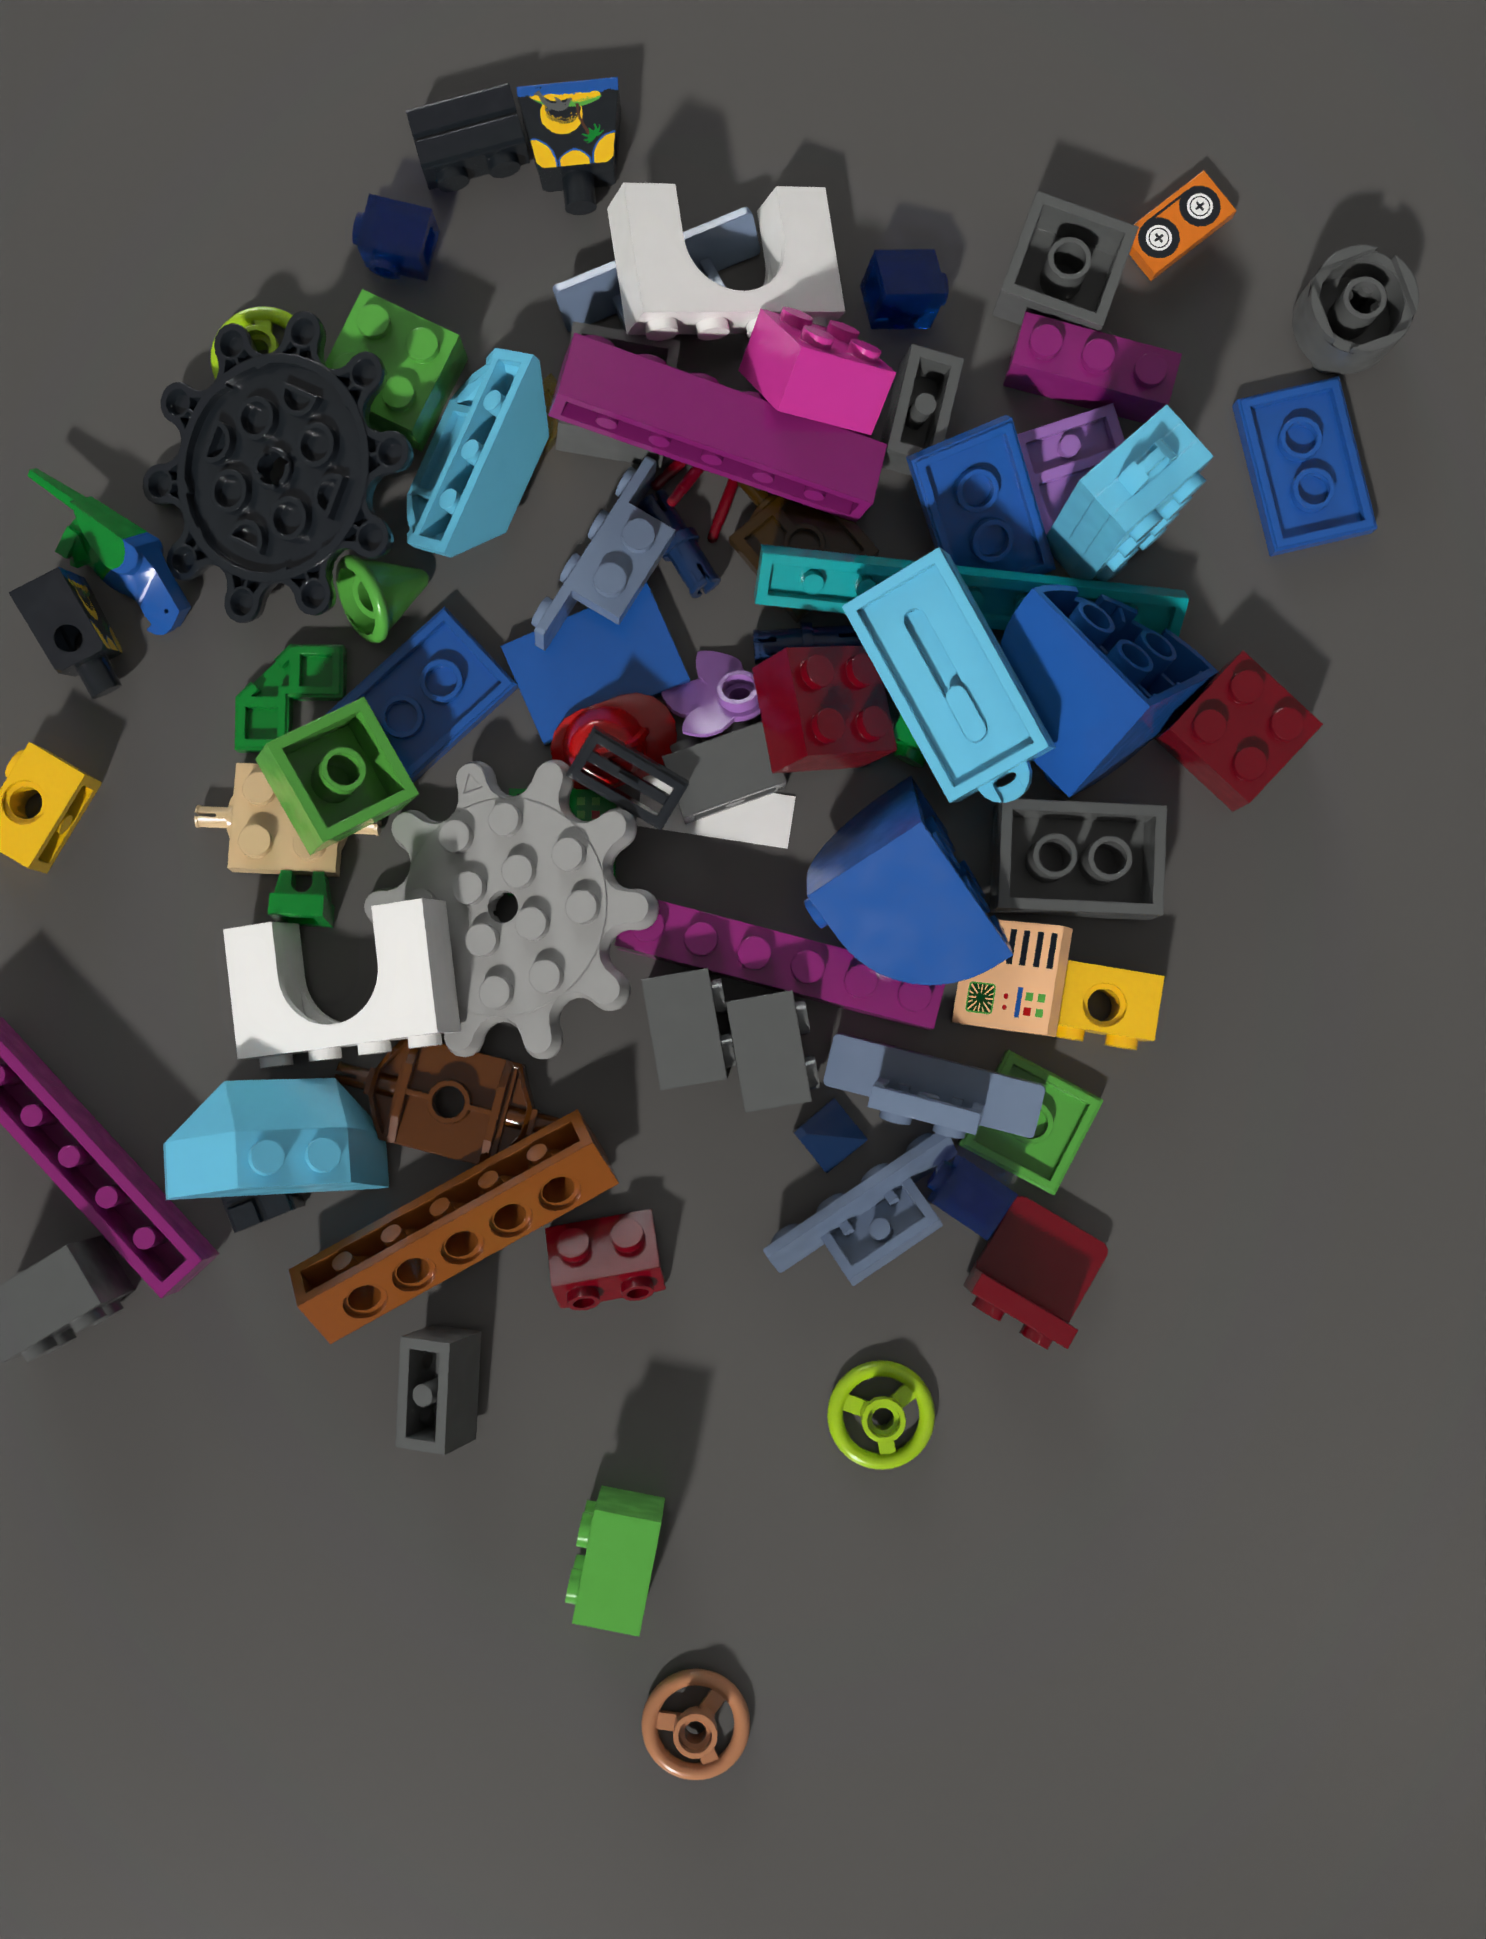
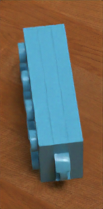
[1046,404,1214,582]
[842,547,1056,803]

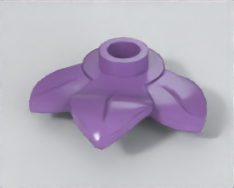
[661,651,761,737]

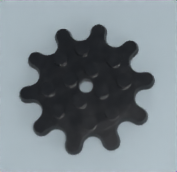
[142,311,414,623]

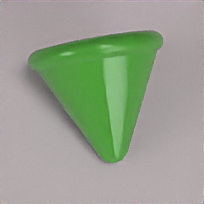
[336,554,429,644]

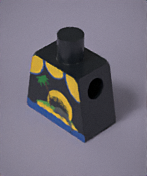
[516,77,621,215]
[9,567,122,699]

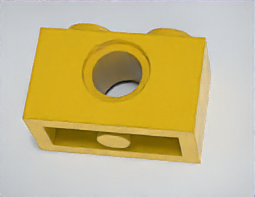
[0,742,102,874]
[1056,960,1165,1050]

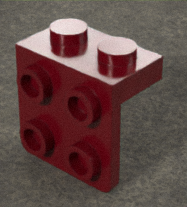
[963,1196,1108,1350]

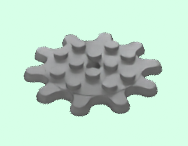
[364,760,659,1060]

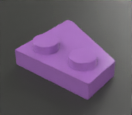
[1017,403,1125,535]

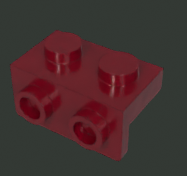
[545,1209,666,1310]

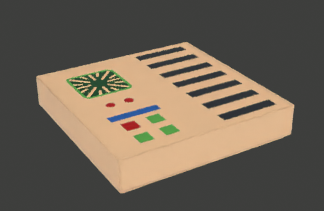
[952,919,1073,1037]

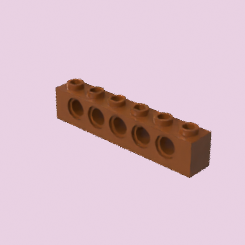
[289,1109,619,1344]

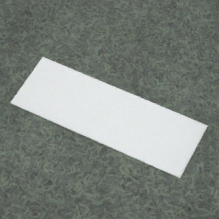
[636,775,796,849]

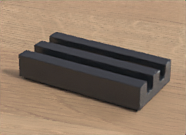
[566,725,689,831]

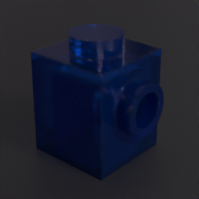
[352,194,440,281]
[860,249,949,329]
[926,1155,1018,1241]

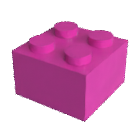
[738,307,896,435]

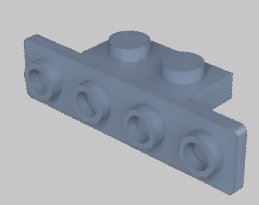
[552,207,760,332]
[531,456,675,651]
[823,1033,1046,1139]
[763,1133,957,1286]

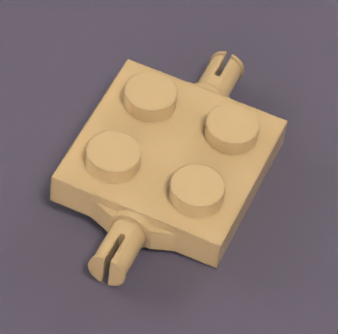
[194,763,382,877]

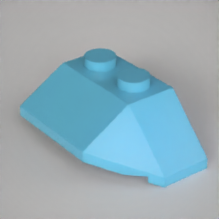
[407,348,549,558]
[163,1078,389,1200]

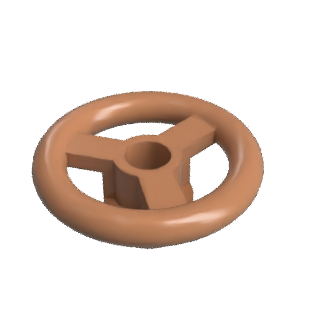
[641,1668,750,1780]

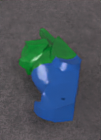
[27,468,191,635]

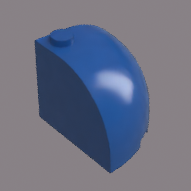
[1000,584,1219,798]
[804,776,1013,985]

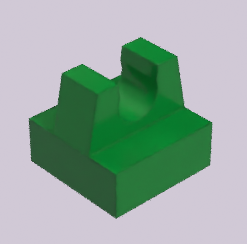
[268,870,335,927]

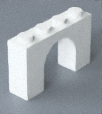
[607,182,845,341]
[223,898,461,1068]

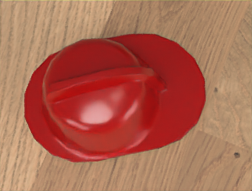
[550,692,677,789]

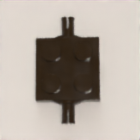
[729,482,879,623]

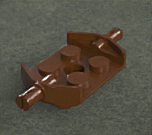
[334,1039,560,1165]

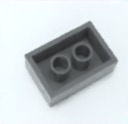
[989,799,1167,920]

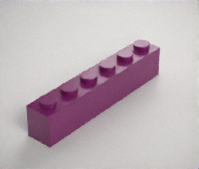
[548,332,887,523]
[614,900,945,1030]
[0,1017,220,1298]

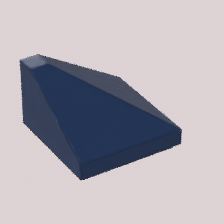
[792,1098,868,1174]

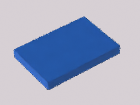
[1232,376,1377,557]
[906,415,1056,575]
[501,583,690,746]
[326,606,519,783]

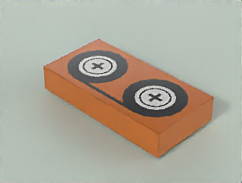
[1129,170,1237,281]

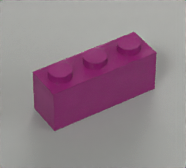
[1003,312,1182,423]

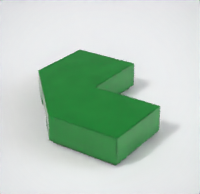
[235,644,347,753]

